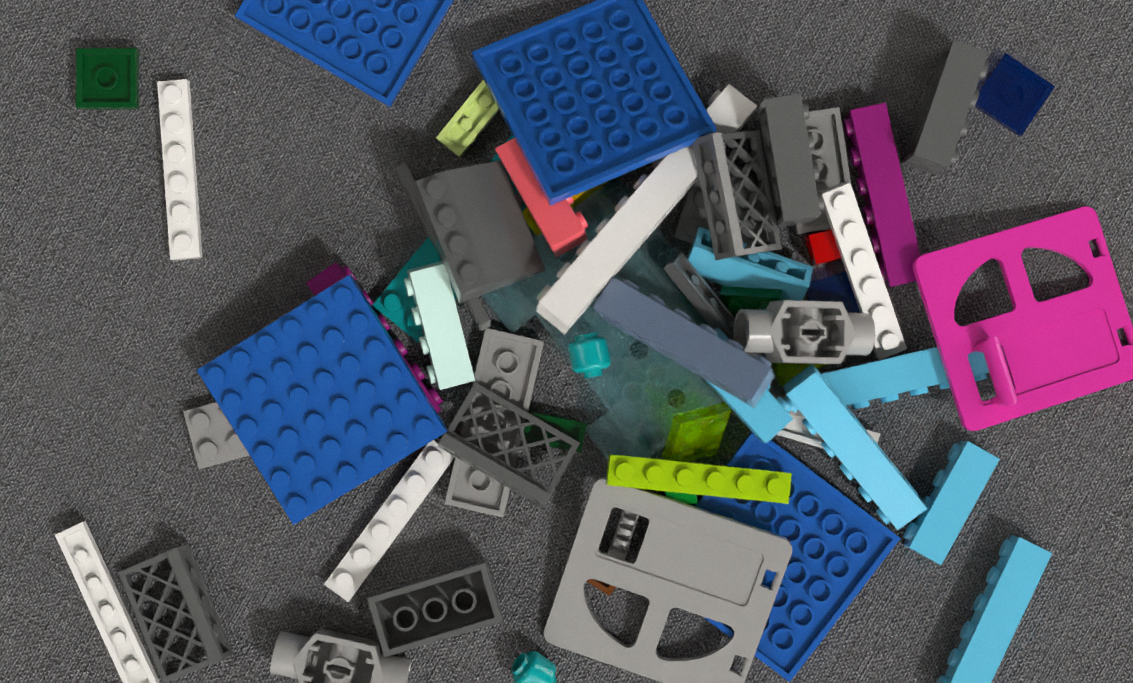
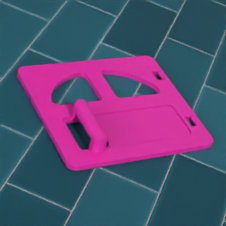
[913,206,1133,431]

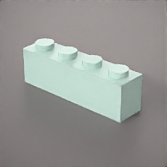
[404,261,475,390]

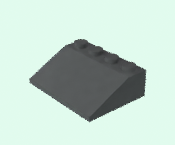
[415,160,546,303]

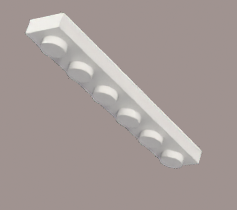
[157,79,203,260]
[821,181,907,360]
[324,440,455,602]
[55,521,160,683]

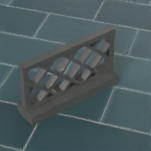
[693,130,782,261]
[438,382,580,508]
[118,543,233,683]

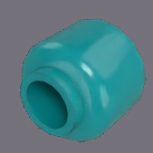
[568,332,611,379]
[511,650,557,683]

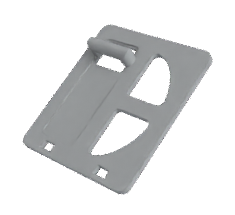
[544,477,792,683]

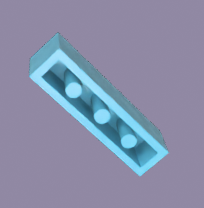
[687,227,813,301]
[706,326,793,444]
[903,440,1000,565]

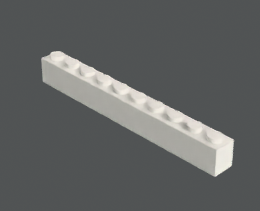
[536,84,757,334]

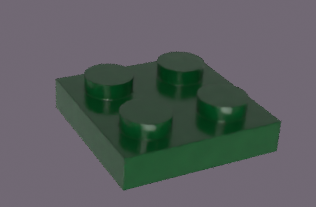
[76,48,139,110]

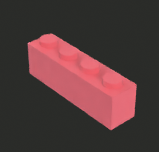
[495,138,589,257]

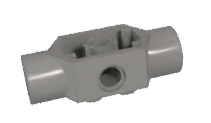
[733,300,875,364]
[270,628,412,683]

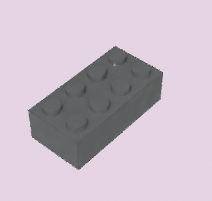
[902,40,989,175]
[757,93,824,228]
[367,559,503,657]

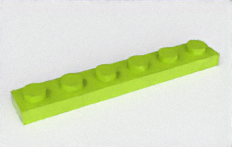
[606,454,792,504]

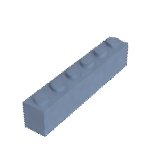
[593,277,774,408]

